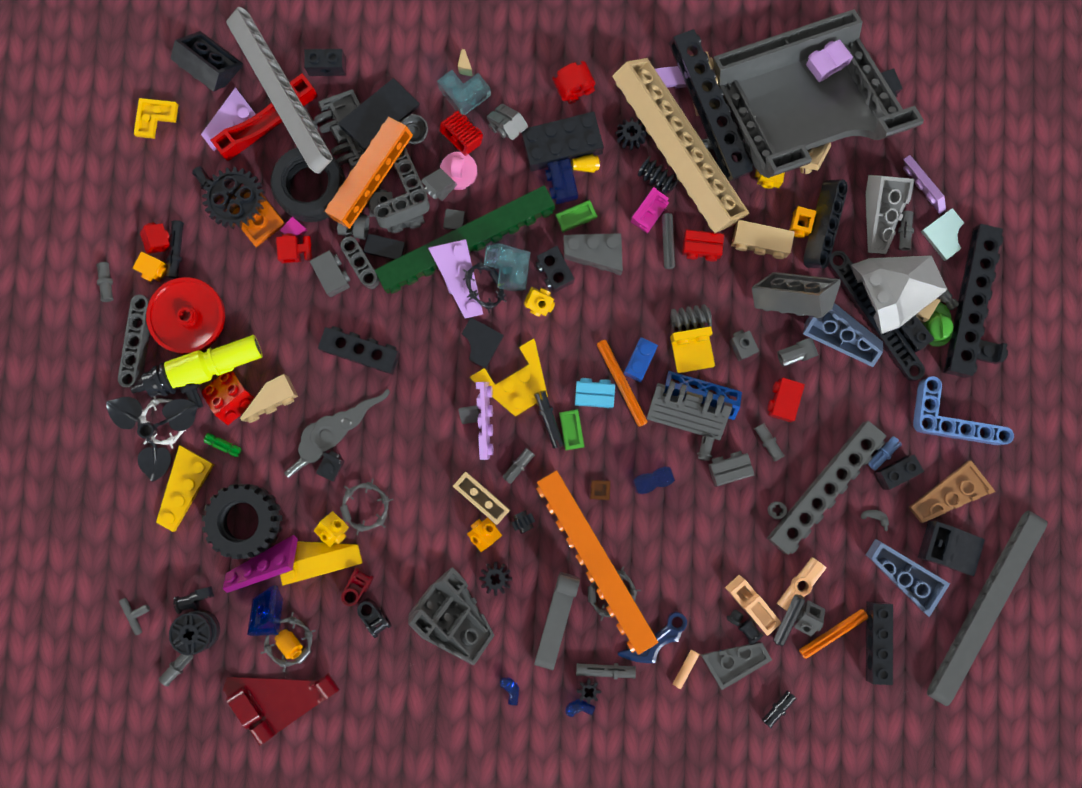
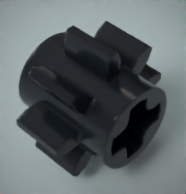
[511,510,535,534]
[576,678,601,704]

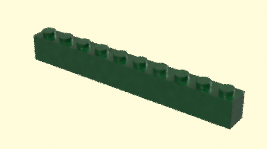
[375,185,555,294]

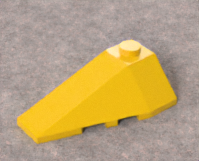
[280,541,363,586]

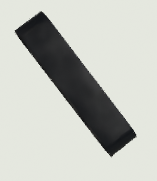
[803,179,848,268]

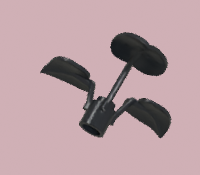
[106,397,198,482]

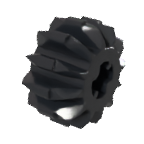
[615,117,647,151]
[479,562,512,596]

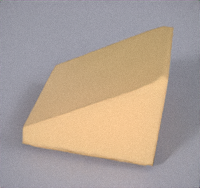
[458,49,473,76]

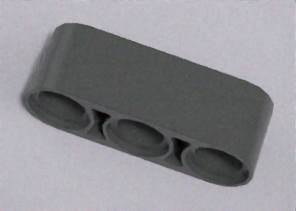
[341,237,380,289]

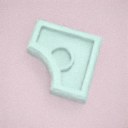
[921,208,964,261]

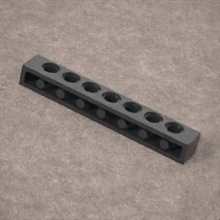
[669,29,753,182]
[943,224,1004,378]

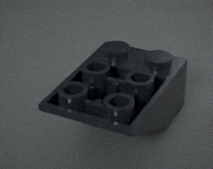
[918,521,985,576]

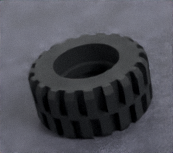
[201,484,283,559]

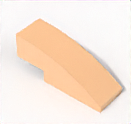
[725,575,781,636]

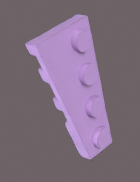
[428,239,483,318]
[476,382,493,460]

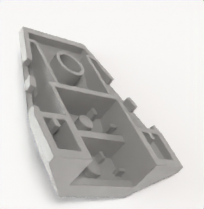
[851,256,948,334]

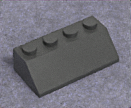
[752,272,840,318]

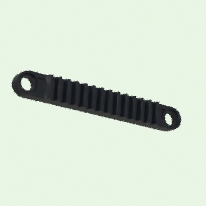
[828,251,925,381]

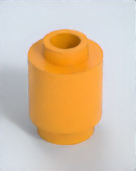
[274,629,303,659]

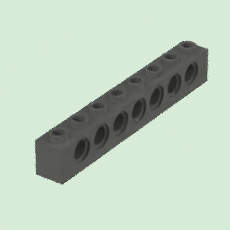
[766,421,887,555]

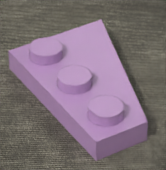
[903,155,946,215]

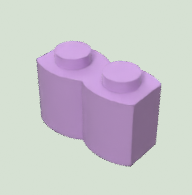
[806,40,853,82]

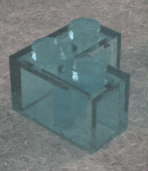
[437,70,491,115]
[484,243,530,291]

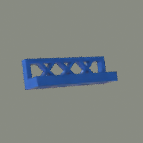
[664,371,742,420]

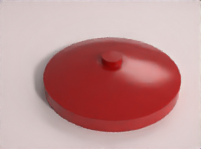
[146,277,225,354]

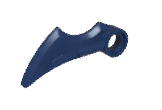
[618,612,687,663]

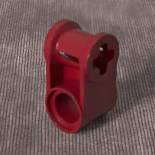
[341,567,374,606]

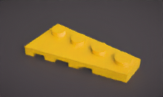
[156,445,215,532]

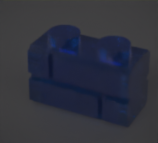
[545,159,578,204]

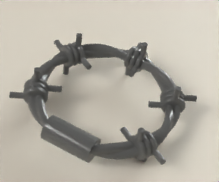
[340,479,393,535]
[588,566,641,621]
[260,612,316,672]

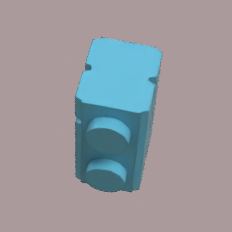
[575,378,615,408]

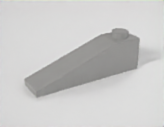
[866,175,914,254]

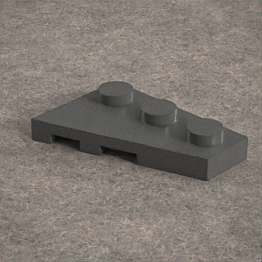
[700,642,772,690]

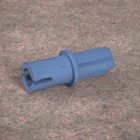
[868,437,902,470]

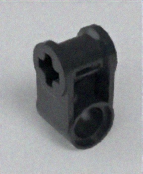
[357,599,392,638]

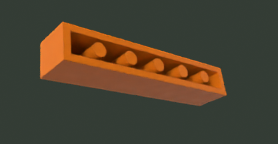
[325,117,413,229]

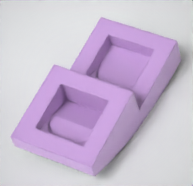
[655,66,687,89]

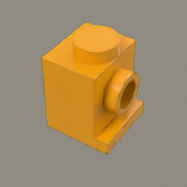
[789,206,816,238]

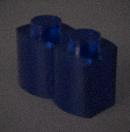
[632,467,675,494]

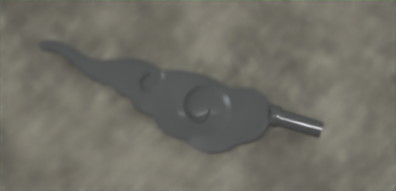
[284,389,390,478]

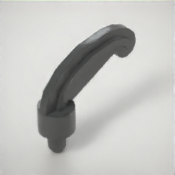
[861,510,889,531]

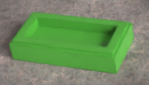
[555,200,597,232]
[559,409,584,451]

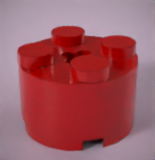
[552,61,596,104]

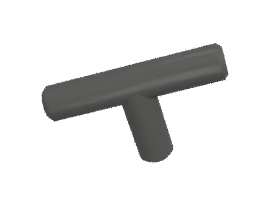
[119,598,150,635]

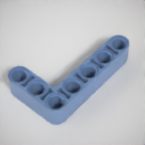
[913,376,1014,445]

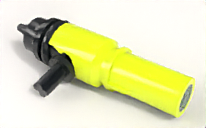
[130,335,263,409]

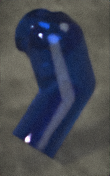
[500,677,519,705]
[565,699,595,717]

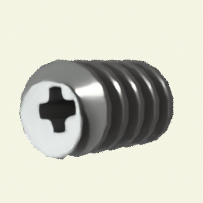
[670,304,712,332]

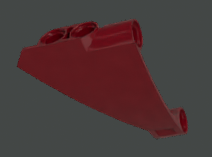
[223,673,340,746]

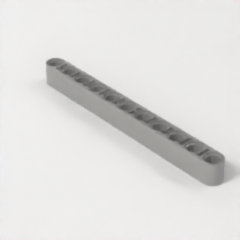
[226,7,333,173]

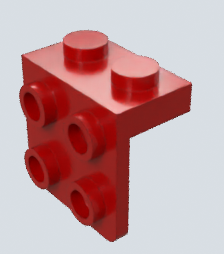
[201,371,255,425]

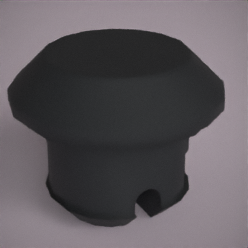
[726,610,743,627]

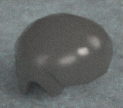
[401,114,428,144]

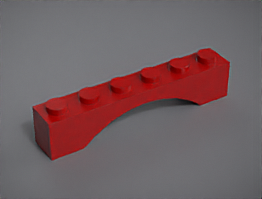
[210,73,318,161]

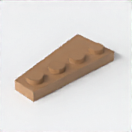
[909,461,996,523]

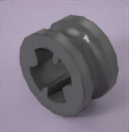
[767,502,787,519]

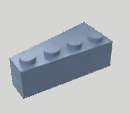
[803,303,883,367]
[866,539,950,617]

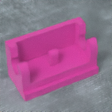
[631,187,669,234]

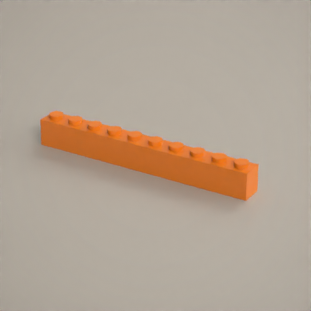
[536,470,659,655]

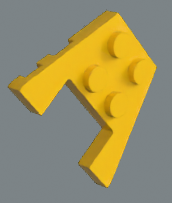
[470,339,548,417]

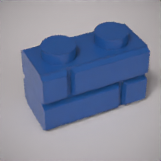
[623,338,658,382]

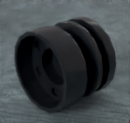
[169,610,220,656]

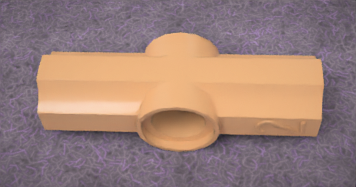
[777,557,826,611]

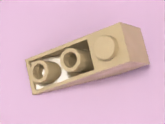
[240,374,298,423]

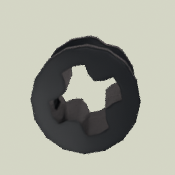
[738,618,764,645]

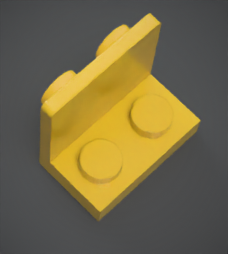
[670,326,715,373]

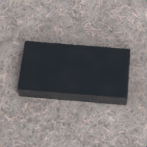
[364,234,405,260]

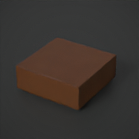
[590,480,611,500]

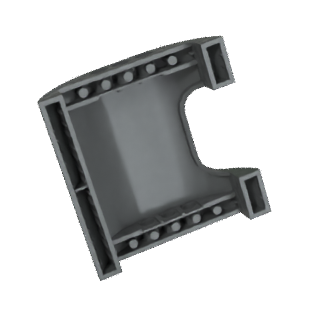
[713,9,924,178]

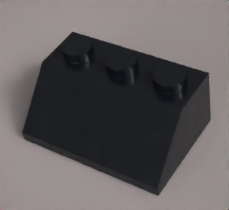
[170,31,243,92]

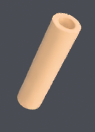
[673,649,700,689]

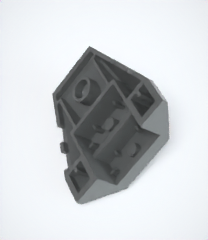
[408,567,495,665]

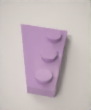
[201,87,256,151]

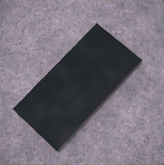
[338,78,420,151]

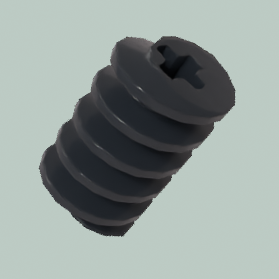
[637,156,679,195]

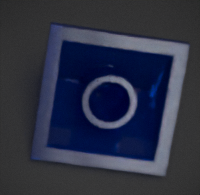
[247,585,283,636]

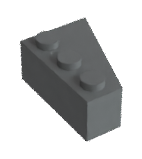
[563,233,623,276]

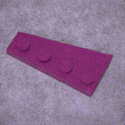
[222,535,298,593]

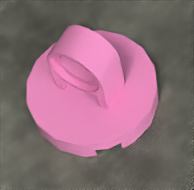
[440,152,477,190]

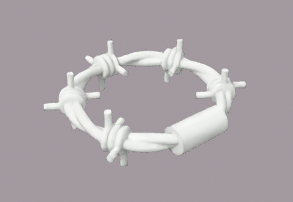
[138,396,186,449]

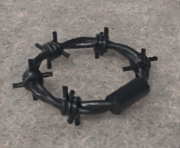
[463,259,507,313]

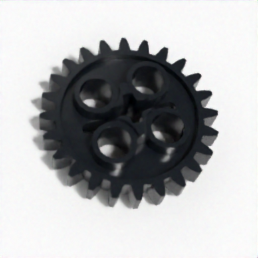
[202,167,266,229]

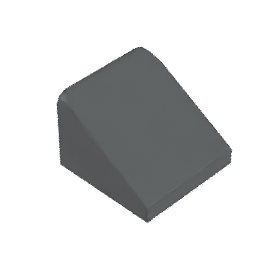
[458,406,479,424]

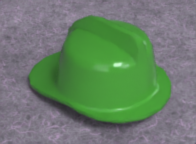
[922,302,954,347]

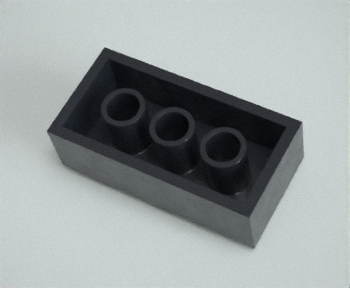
[521,112,604,172]

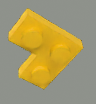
[134,98,178,139]

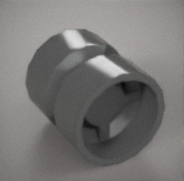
[337,214,370,240]

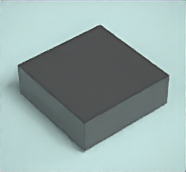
[443,209,465,230]

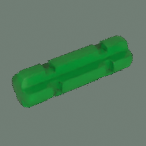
[204,433,241,457]

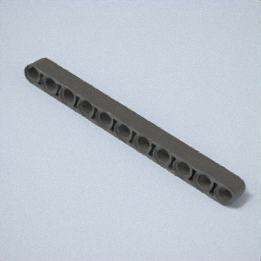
[927,510,1048,706]

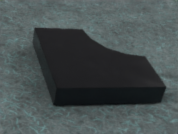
[462,317,504,369]

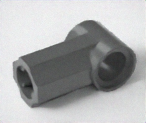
[777,338,819,367]

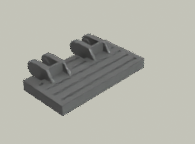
[314,89,365,170]
[646,381,732,440]

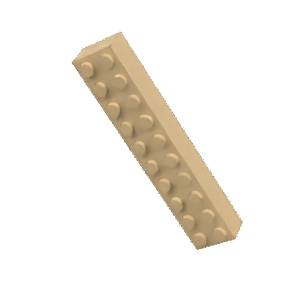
[612,58,749,233]

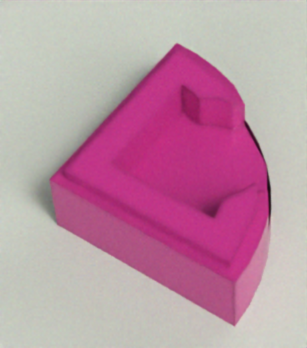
[280,217,308,236]

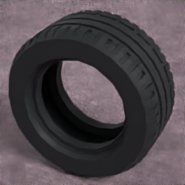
[270,147,346,222]

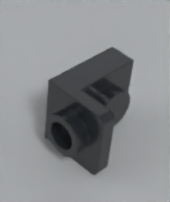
[976,340,1008,364]
[316,451,345,482]

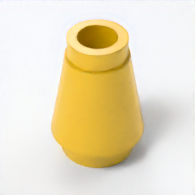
[571,154,600,173]

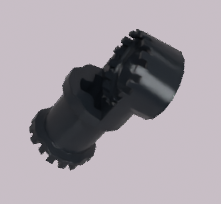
[173,586,214,614]

